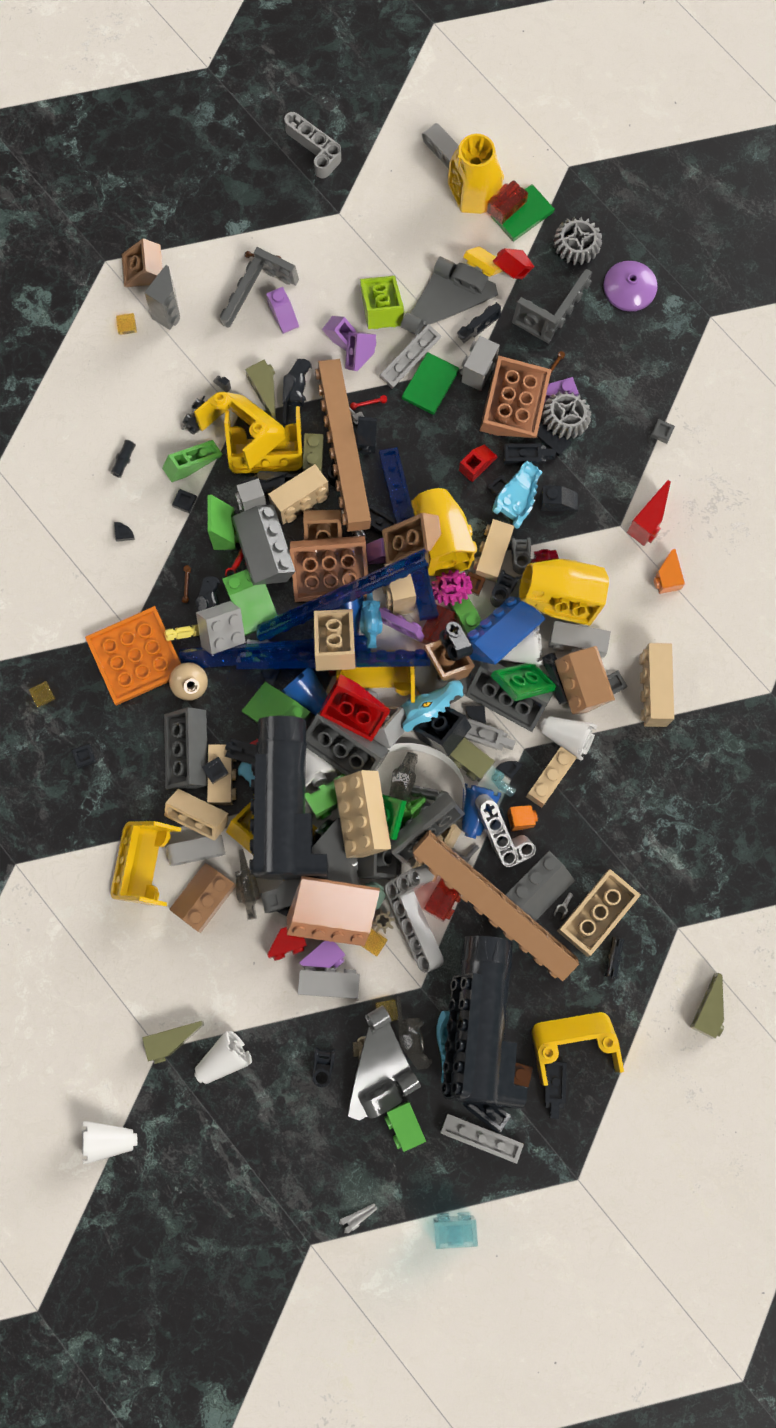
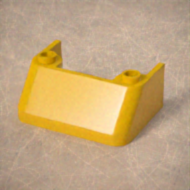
[194,392,286,469]
[224,406,303,473]
[336,650,415,703]
[111,821,181,906]
[531,1012,624,1086]

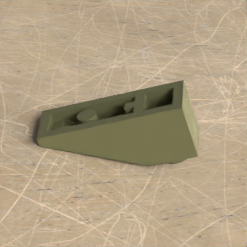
[245,359,276,420]
[690,973,724,1039]
[142,1021,204,1064]

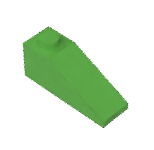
[162,440,222,482]
[448,598,482,636]

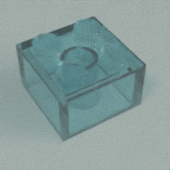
[433,1212,478,1249]

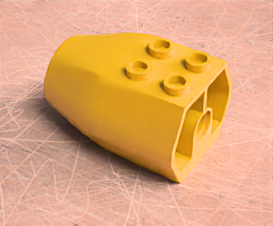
[448,133,504,214]
[411,488,477,577]
[519,559,609,626]

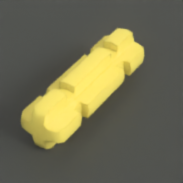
[164,624,200,641]

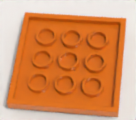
[85,606,181,706]

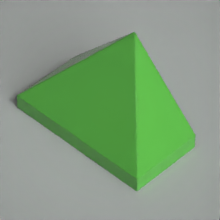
[401,797,426,825]

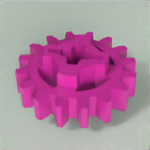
[431,570,473,606]

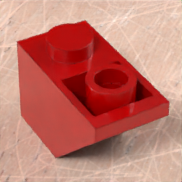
[493,248,534,279]
[459,445,498,482]
[268,927,308,961]

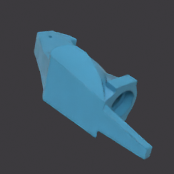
[360,586,383,648]

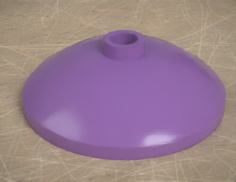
[603,261,657,311]

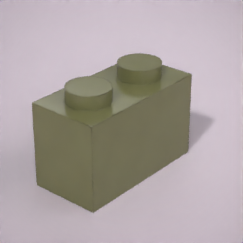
[303,433,324,473]
[449,737,495,782]

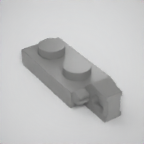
[464,718,515,751]

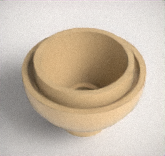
[169,662,208,701]

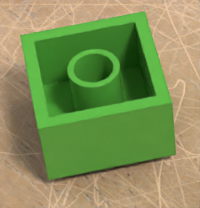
[385,1101,426,1152]

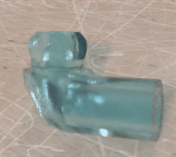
[491,771,516,797]

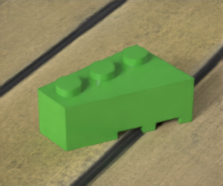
[305,774,346,820]

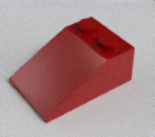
[627,480,671,546]
[320,674,390,742]

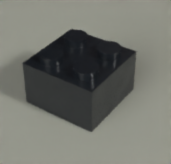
[413,707,471,757]

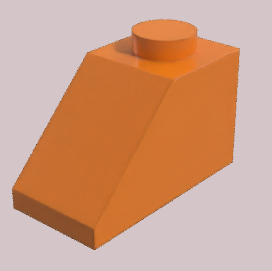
[654,549,685,594]
[507,806,538,832]

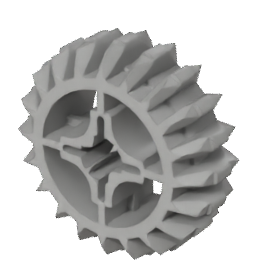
[554,216,602,265]
[542,391,591,439]

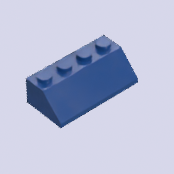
[466,596,545,665]

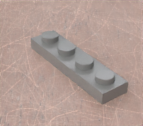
[379,324,442,389]
[440,1113,524,1164]

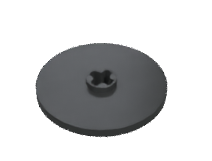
[414,653,471,704]

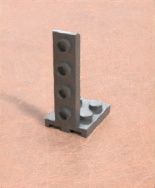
[220,247,299,328]
[512,269,592,344]

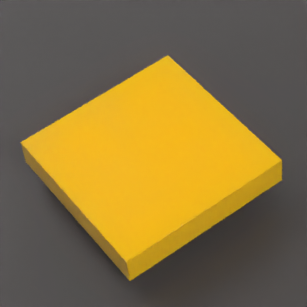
[463,246,503,277]

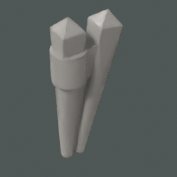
[339,1204,377,1233]

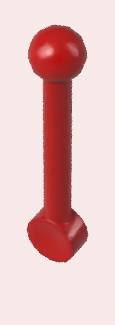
[350,395,387,409]

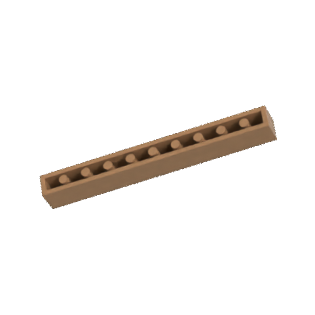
[315,359,371,532]
[413,830,579,981]

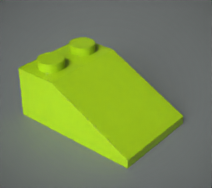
[360,276,404,329]

